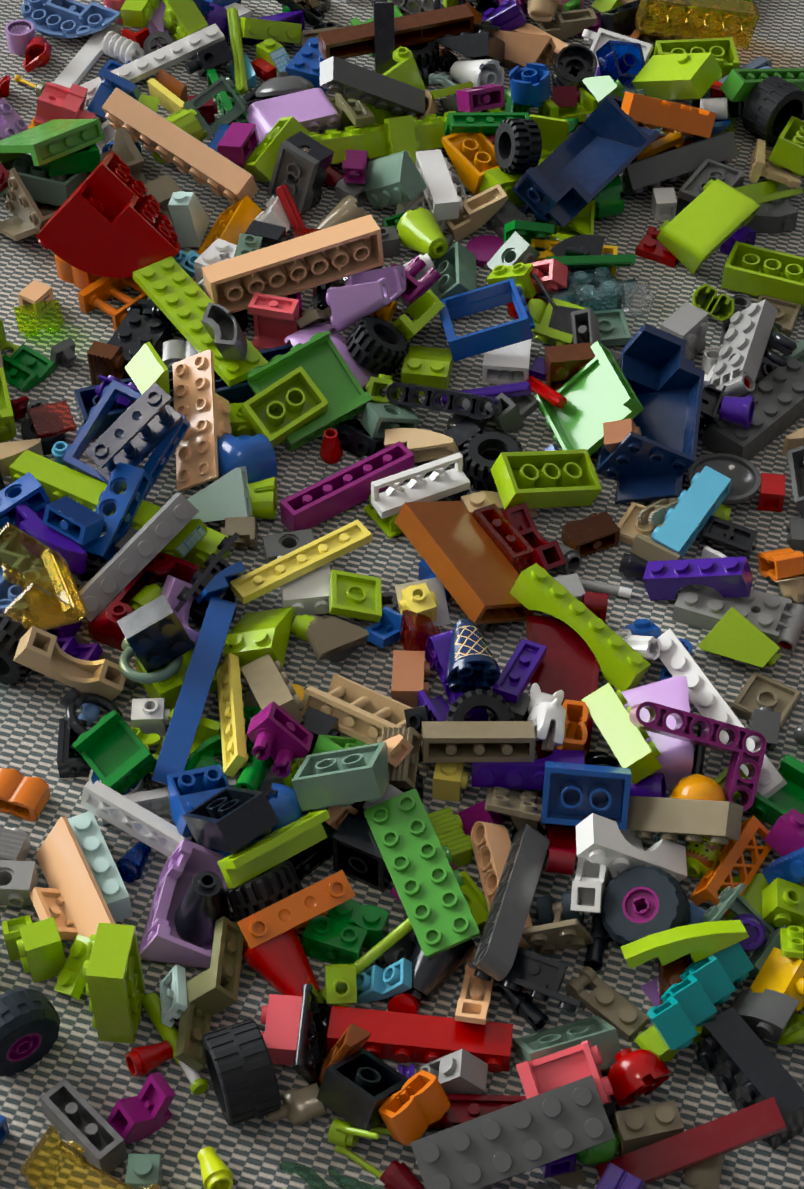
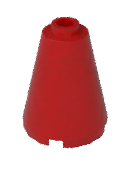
[243,927,320,996]

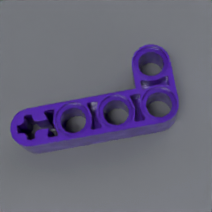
[424,630,488,721]

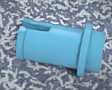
[51,441,69,467]

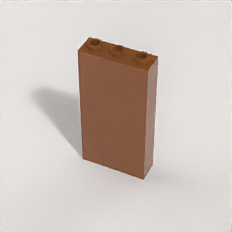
[395,501,535,625]

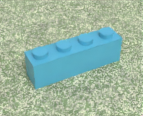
[651,466,731,559]

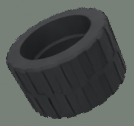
[742,76,804,146]
[202,1019,281,1126]

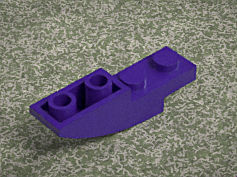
[16,503,87,574]

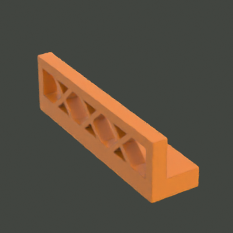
[689,816,772,916]

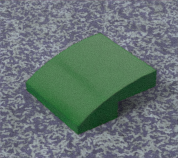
[3,344,58,392]

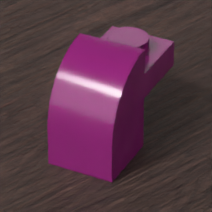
[342,150,369,185]
[106,1072,176,1144]

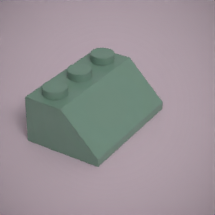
[365,150,427,210]
[430,241,477,300]
[292,741,389,811]
[512,1015,621,1074]

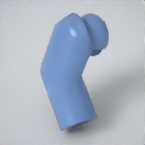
[78,692,100,727]

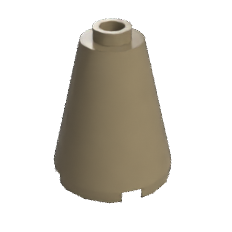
[312,195,367,233]

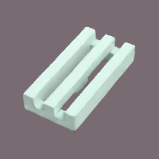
[160,964,188,1028]

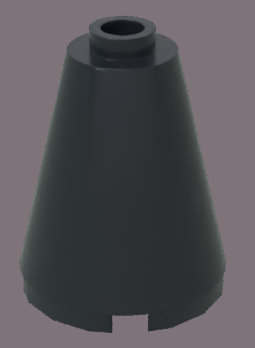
[174,871,233,947]
[406,939,475,1003]

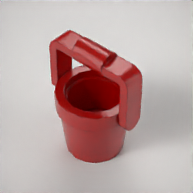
[23,36,52,73]

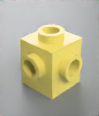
[398,583,438,629]

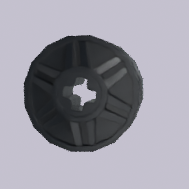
[551,44,597,92]

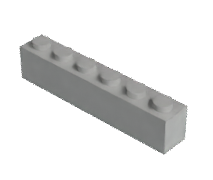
[69,492,199,622]

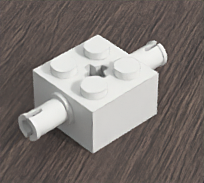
[194,238,237,295]

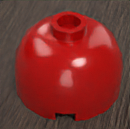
[608,1047,671,1107]

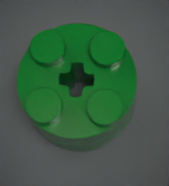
[593,175,624,219]

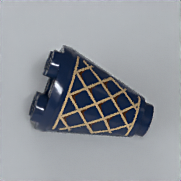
[446,619,500,693]

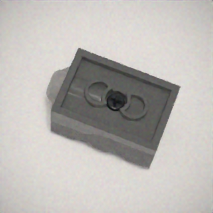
[267,131,334,215]
[675,158,745,217]

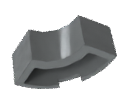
[201,302,247,361]
[728,988,800,1043]

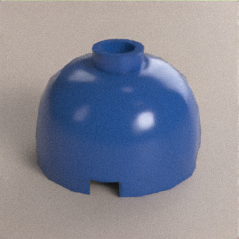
[262,783,308,838]

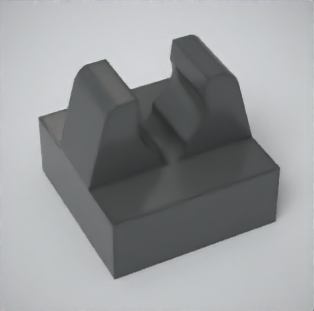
[50,337,76,369]

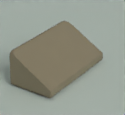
[631,534,681,561]

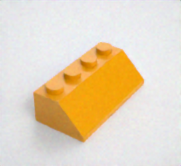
[197,195,262,255]

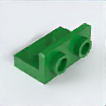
[504,220,555,251]
[302,915,368,964]

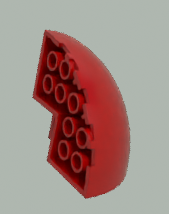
[36,150,180,278]

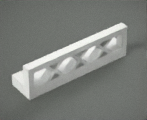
[371,452,470,519]
[80,781,192,858]

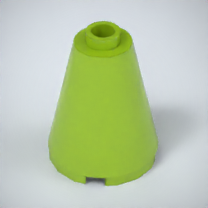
[397,207,448,259]

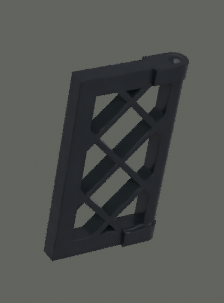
[293,984,331,1087]

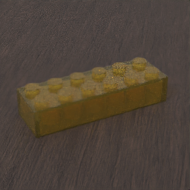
[635,0,760,49]

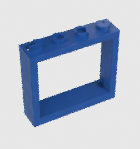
[439,278,535,362]
[62,380,191,500]

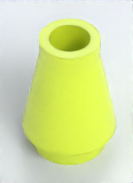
[197,1146,233,1189]

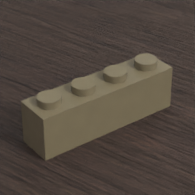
[240,653,304,723]
[421,721,536,763]
[626,796,743,845]

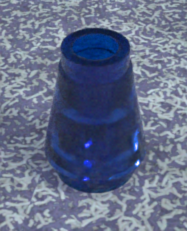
[116,841,151,883]

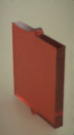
[28,400,77,439]

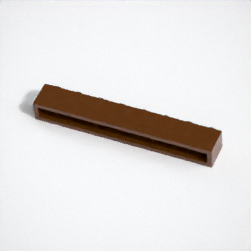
[318,4,474,60]

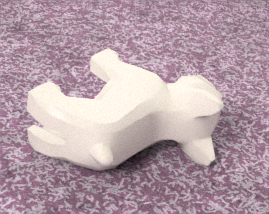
[527,683,566,752]

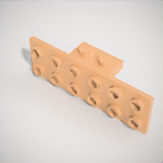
[173,350,232,492]
[29,817,116,942]

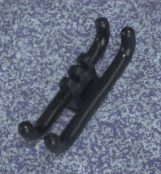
[764,322,797,367]

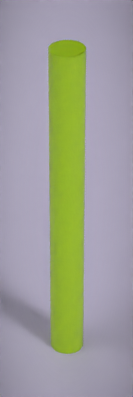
[319,918,413,1002]

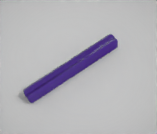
[442,381,532,406]

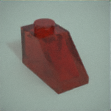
[400,610,441,651]

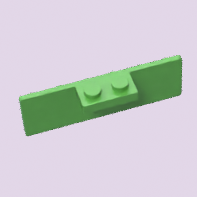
[364,789,480,958]

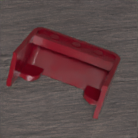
[88,553,201,658]

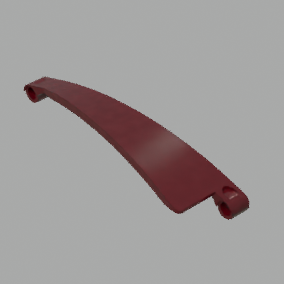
[526,591,609,876]

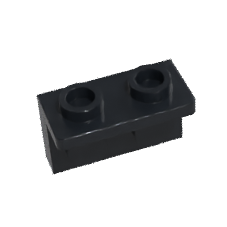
[337,418,385,458]

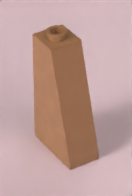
[484,29,556,69]

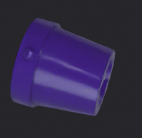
[720,394,755,429]
[629,773,666,799]
[732,913,767,952]

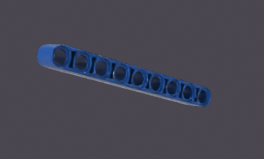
[151,596,237,785]

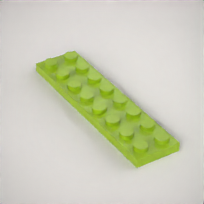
[132,256,269,387]

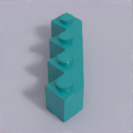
[646,942,754,1051]

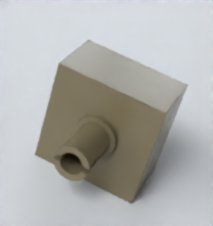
[144,173,182,232]

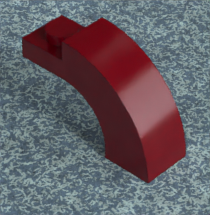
[501,503,567,571]

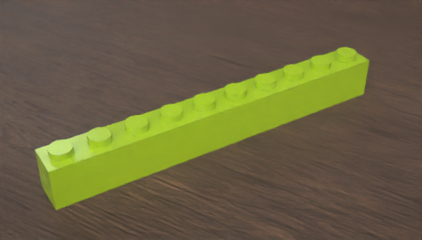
[9,449,230,569]

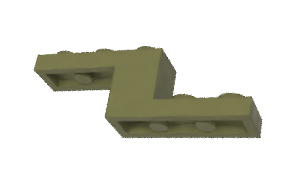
[329,93,375,131]
[175,916,244,1071]

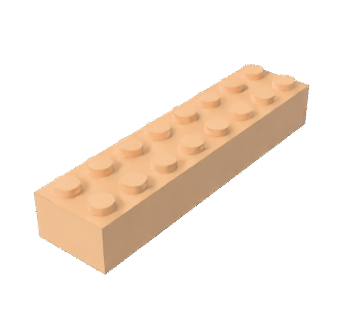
[102,87,259,205]
[201,214,384,314]

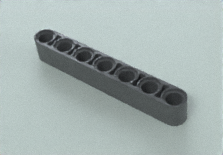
[473,824,550,981]

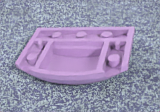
[284,322,379,389]

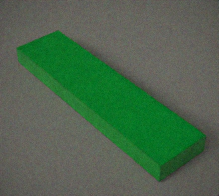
[546,254,636,268]

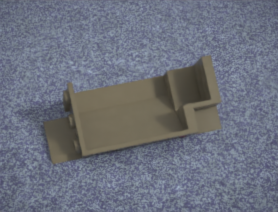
[0,127,148,241]

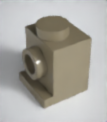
[221,516,258,549]

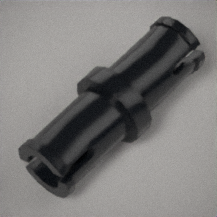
[583,913,609,971]
[495,981,549,1031]

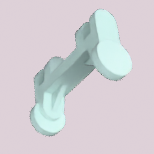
[428,72,456,96]

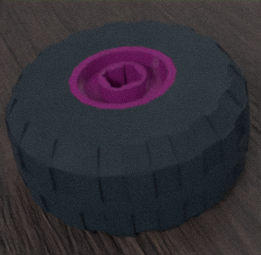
[600,865,691,947]
[0,988,60,1077]

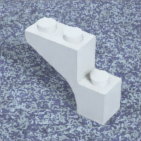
[570,856,609,913]

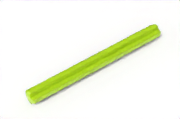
[227,6,248,95]

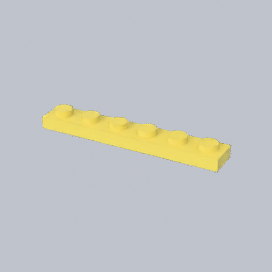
[230,519,372,604]
[216,653,249,777]

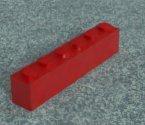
[327,1006,513,1073]

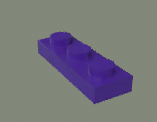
[492,639,547,704]

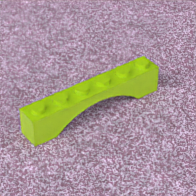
[510,563,651,692]

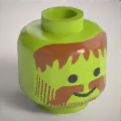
[685,838,721,878]

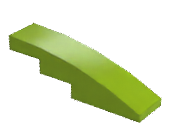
[620,920,749,969]

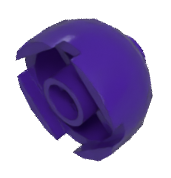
[205,3,229,38]

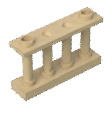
[300,673,412,744]

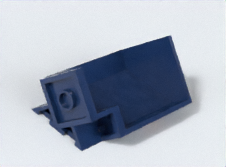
[512,95,660,227]
[596,323,705,504]

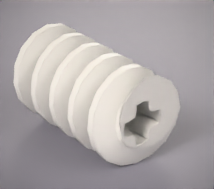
[102,31,145,64]

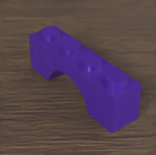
[643,557,753,601]
[472,749,584,790]

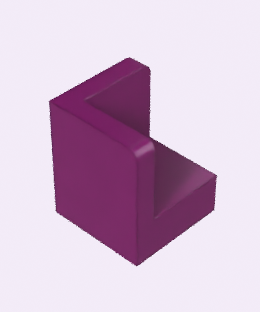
[456,800,506,835]

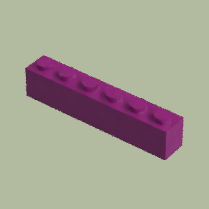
[280,441,414,532]

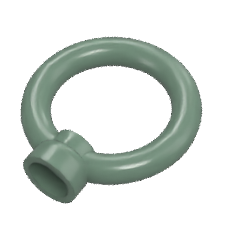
[119,638,183,684]

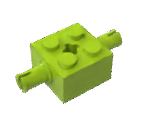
[162,0,209,41]

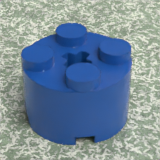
[509,63,551,108]

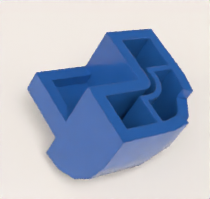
[217,433,277,483]

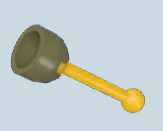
[14,75,46,97]

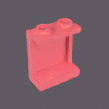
[248,292,300,350]
[516,1040,614,1105]

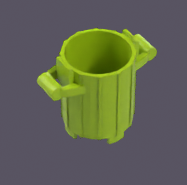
[150,108,207,164]

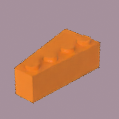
[621,91,717,138]

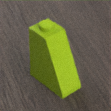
[698,607,782,668]

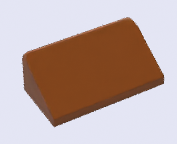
[156,69,188,102]
[318,1023,371,1084]

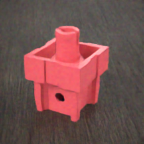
[33,82,96,125]

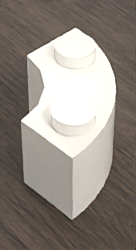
[255,195,300,232]

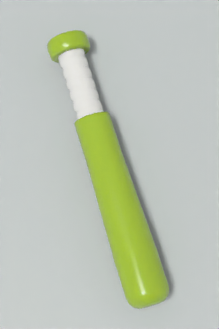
[141,992,209,1095]

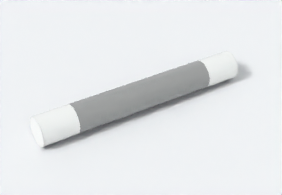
[557,574,633,599]

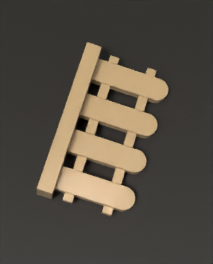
[749,138,802,188]

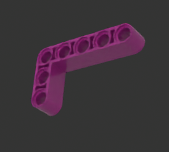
[629,701,767,811]

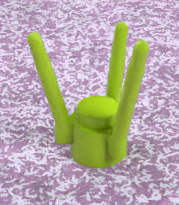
[328,1118,391,1179]

